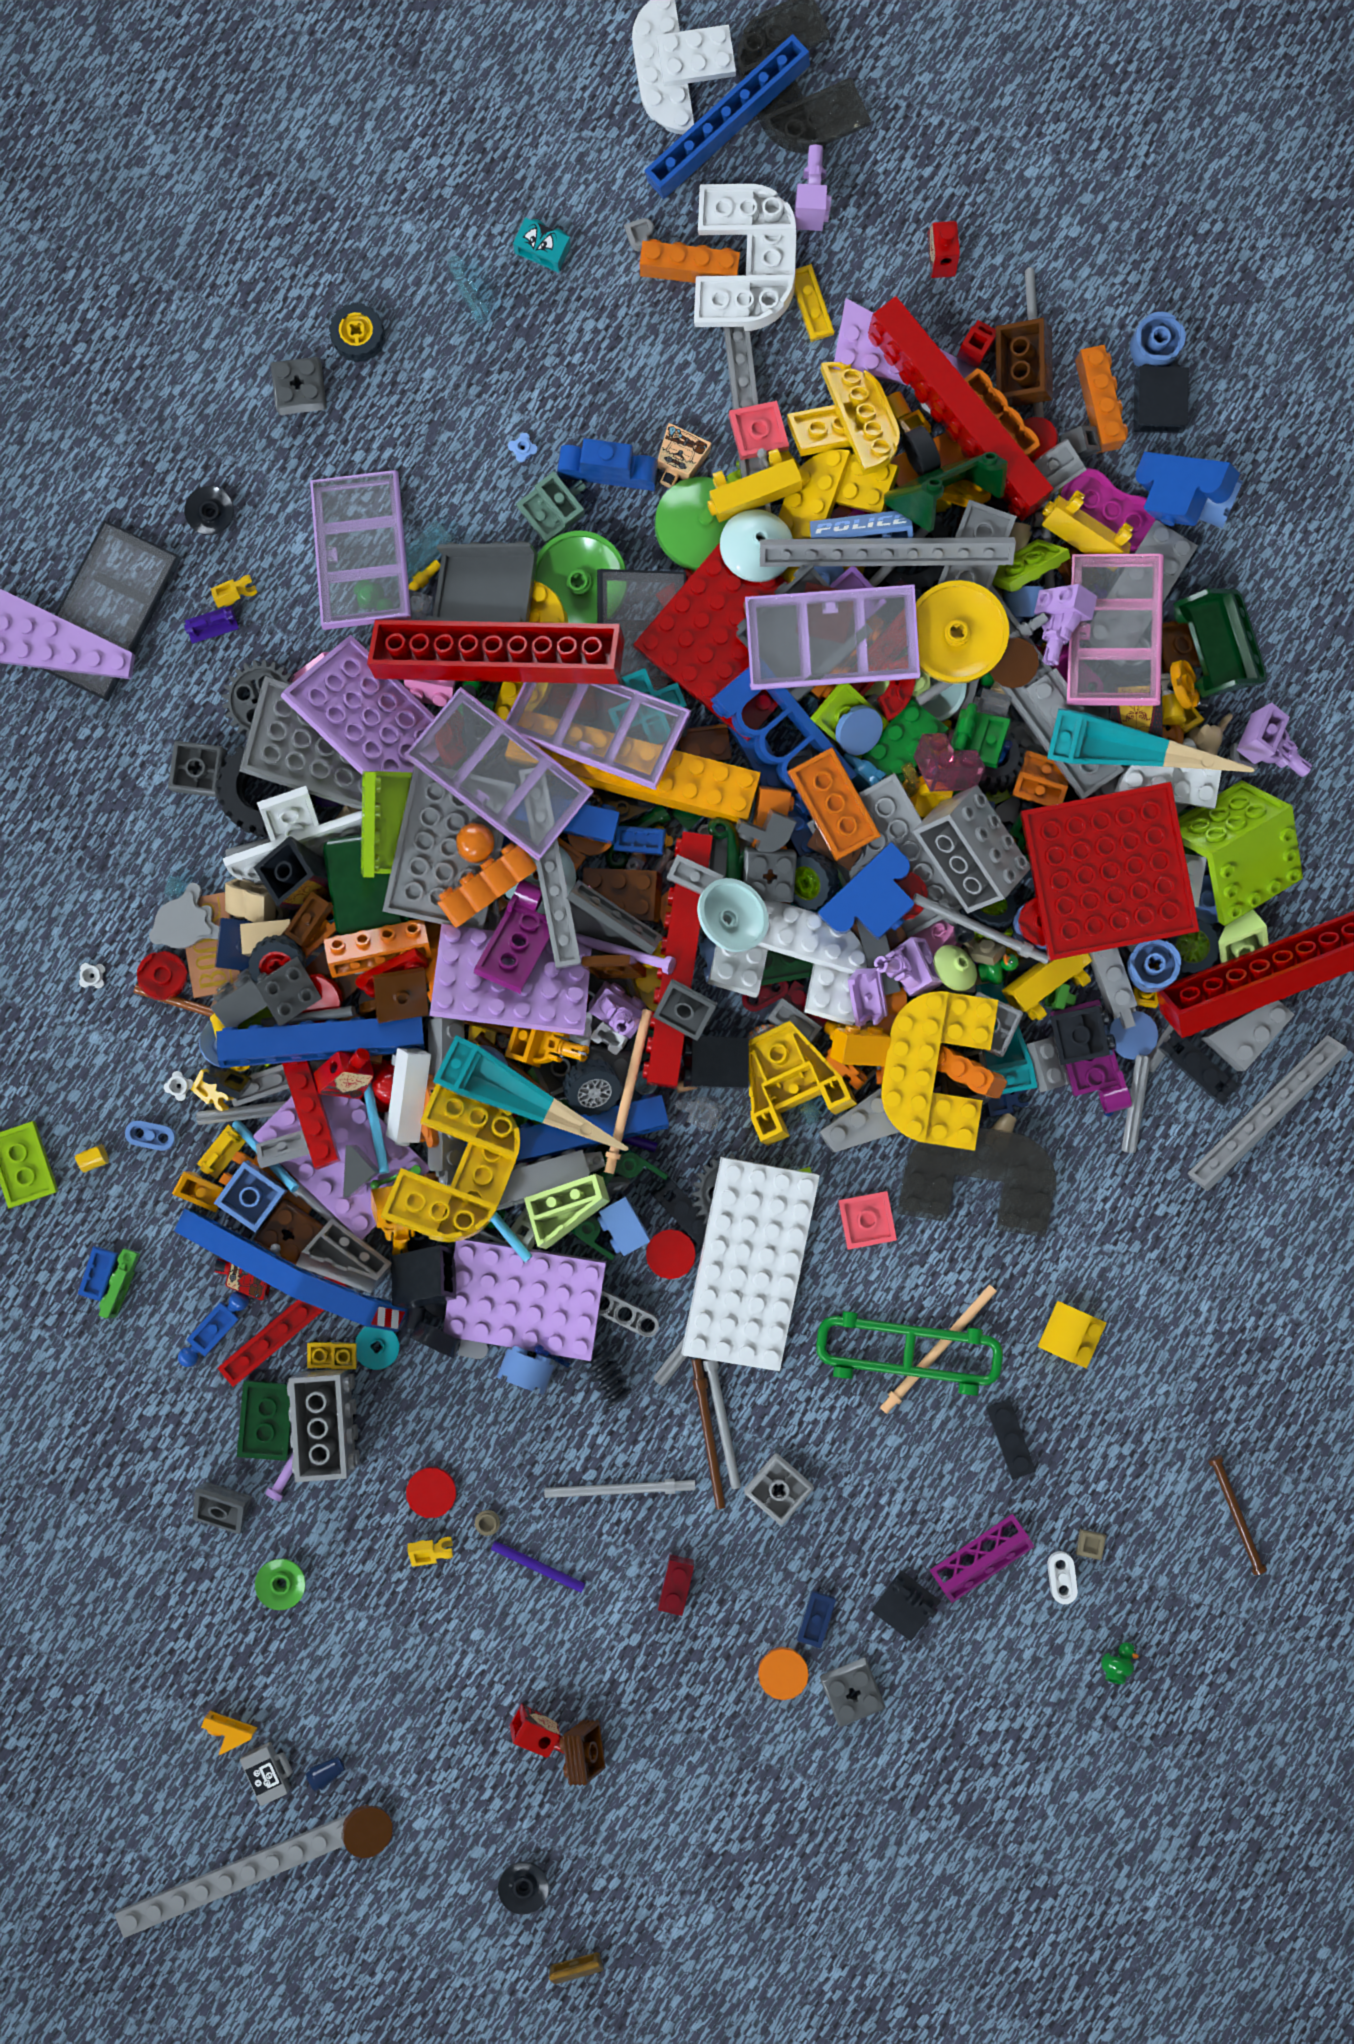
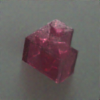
[913,733,985,792]

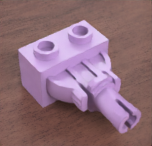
[794,144,831,231]
[1034,584,1097,666]
[1236,703,1312,777]
[874,937,943,997]
[588,981,647,1039]

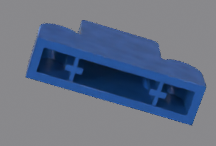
[557,438,658,491]
[1135,452,1240,526]
[817,842,914,940]

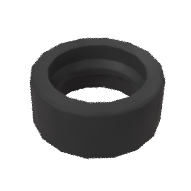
[902,425,941,476]

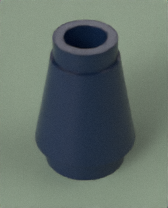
[305,1756,346,1792]

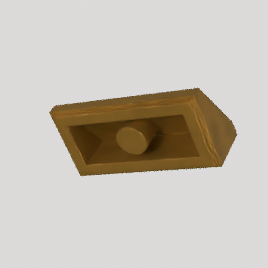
[549,1952,603,1984]

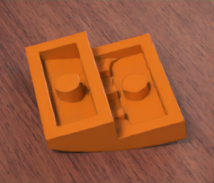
[1012,750,1069,806]

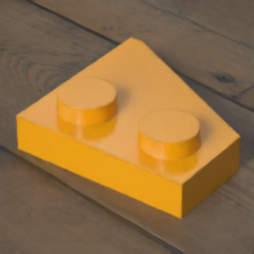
[939,478,991,507]

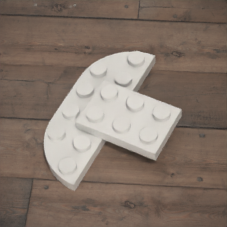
[632,0,736,135]
[223,786,362,884]

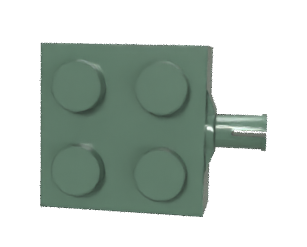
[516,471,586,544]

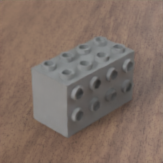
[913,785,1031,913]
[287,1369,360,1482]

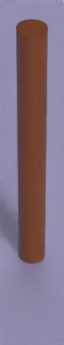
[134,984,214,1017]

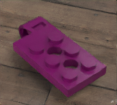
[474,879,550,994]
[1050,999,1132,1114]

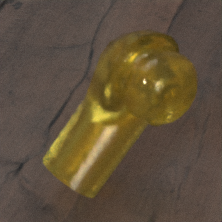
[901,762,921,798]

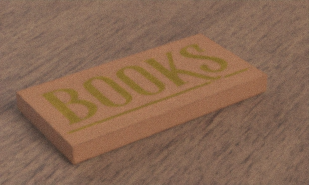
[186,892,241,998]

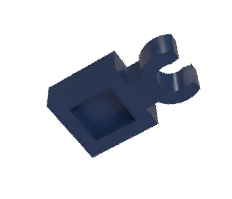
[984,1090,1029,1117]

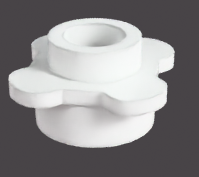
[79,963,105,989]
[164,1071,194,1101]

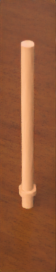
[604,1009,652,1174]
[880,1285,997,1414]

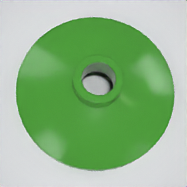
[255,1559,306,1610]

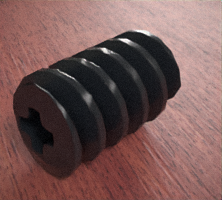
[583,1351,632,1409]

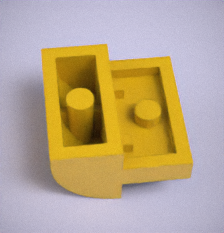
[1037,1301,1106,1369]

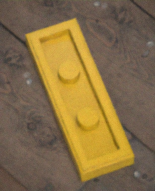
[794,264,834,342]

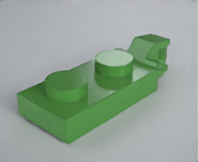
[99,1249,140,1319]

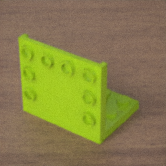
[361,771,412,878]
[1178,780,1303,926]

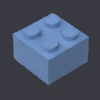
[214,1160,289,1232]
[597,1195,651,1256]

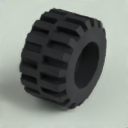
[958,732,1024,795]

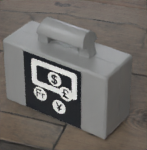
[240,1742,293,1806]

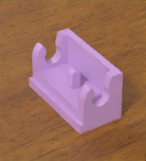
[848,968,888,1026]

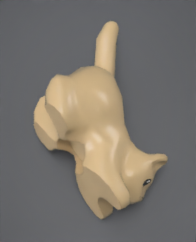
[1185,714,1233,755]

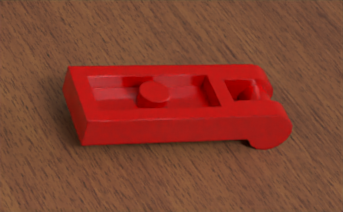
[355,948,429,998]

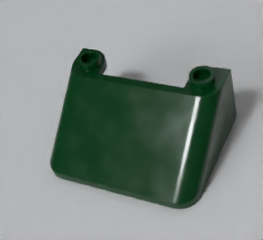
[884,452,1008,532]
[1173,588,1267,698]
[323,835,419,936]

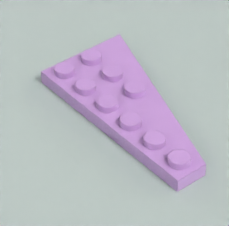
[833,298,976,386]
[0,589,135,679]

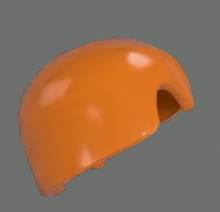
[456,822,494,864]

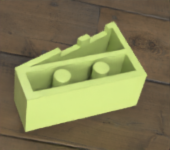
[524,1174,610,1249]

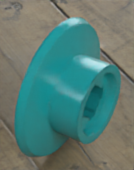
[355,1327,399,1370]

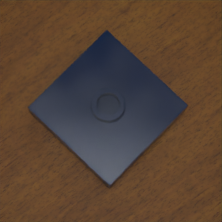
[215,918,253,971]

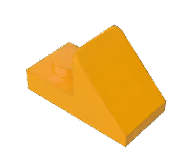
[172,1171,224,1213]
[201,1711,257,1755]

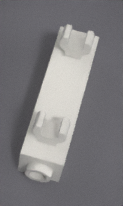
[384,1048,431,1146]

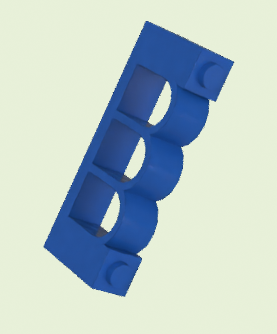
[711,658,857,815]

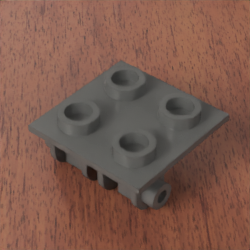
[254,956,322,1026]

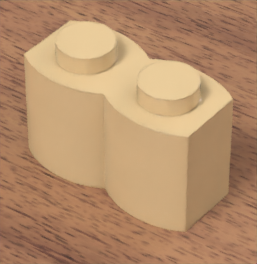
[225,878,276,923]

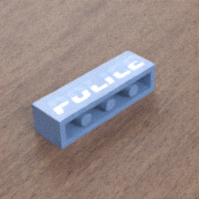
[810,511,913,539]

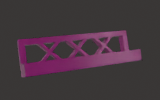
[930,1514,1035,1603]

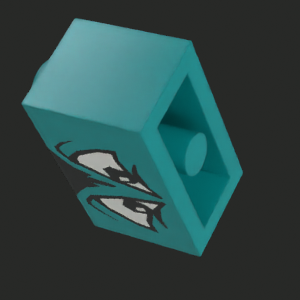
[513,217,571,273]

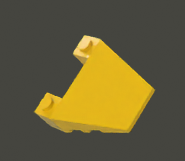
[749,1021,857,1146]

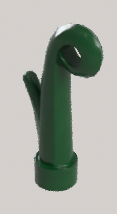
[605,805,672,869]
[708,817,750,881]

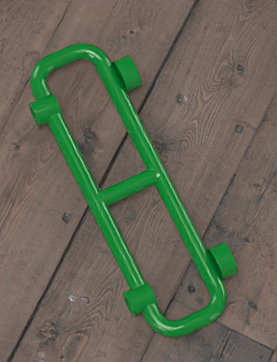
[816,1311,1003,1396]

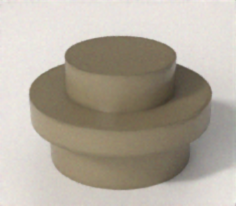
[475,1510,500,1536]

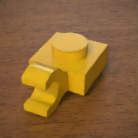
[211,575,257,608]
[408,1537,453,1567]

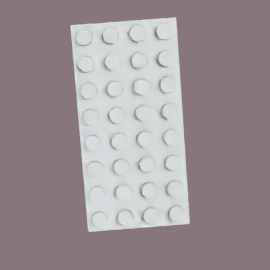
[681,1157,820,1371]

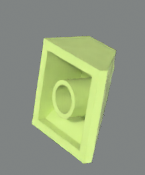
[1218,909,1269,963]

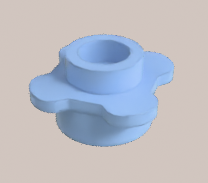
[508,433,537,462]

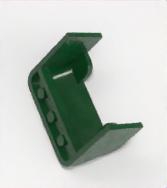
[571,1144,668,1260]

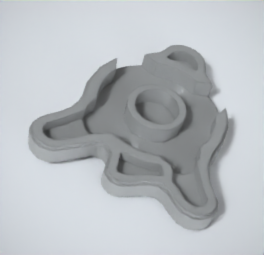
[149,883,219,949]

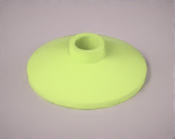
[933,945,977,991]

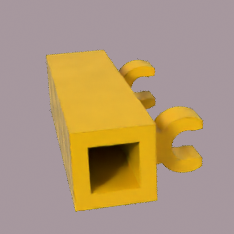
[707,449,803,523]
[1042,490,1133,573]
[1001,953,1092,1021]

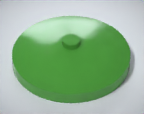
[655,477,731,571]
[534,531,628,624]

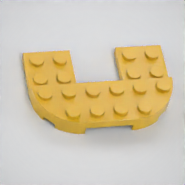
[778,449,900,583]
[881,991,998,1151]
[381,1084,520,1242]

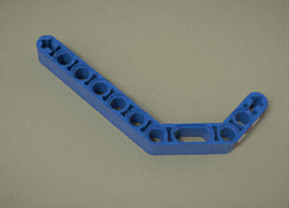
[174,1207,408,1332]

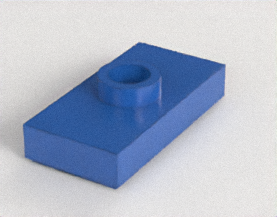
[614,826,666,855]
[78,1246,119,1302]

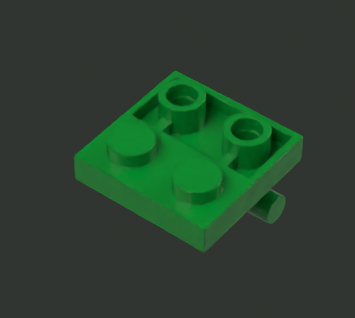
[947,703,1011,768]

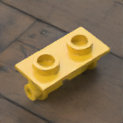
[197,1125,246,1179]

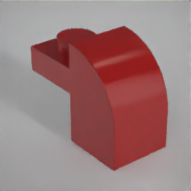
[956,320,996,369]

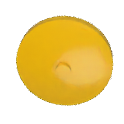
[906,580,1009,684]

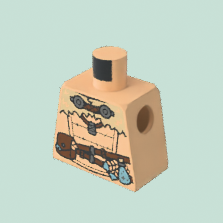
[658,423,711,488]

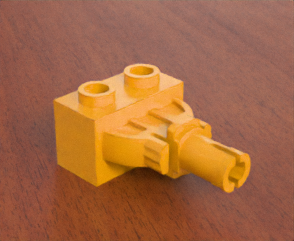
[824,1020,891,1066]
[505,1027,589,1068]
[371,1186,415,1255]

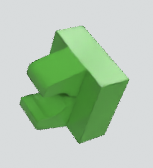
[1044,984,1077,1010]

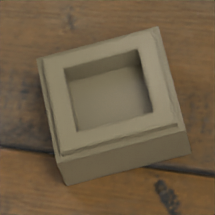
[1075,1529,1106,1560]

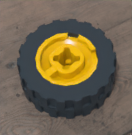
[329,303,385,363]

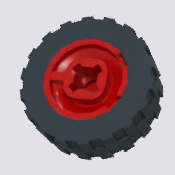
[248,935,307,983]

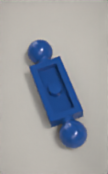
[178,1291,249,1367]

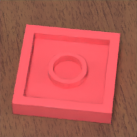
[729,401,789,460]
[838,1191,897,1250]

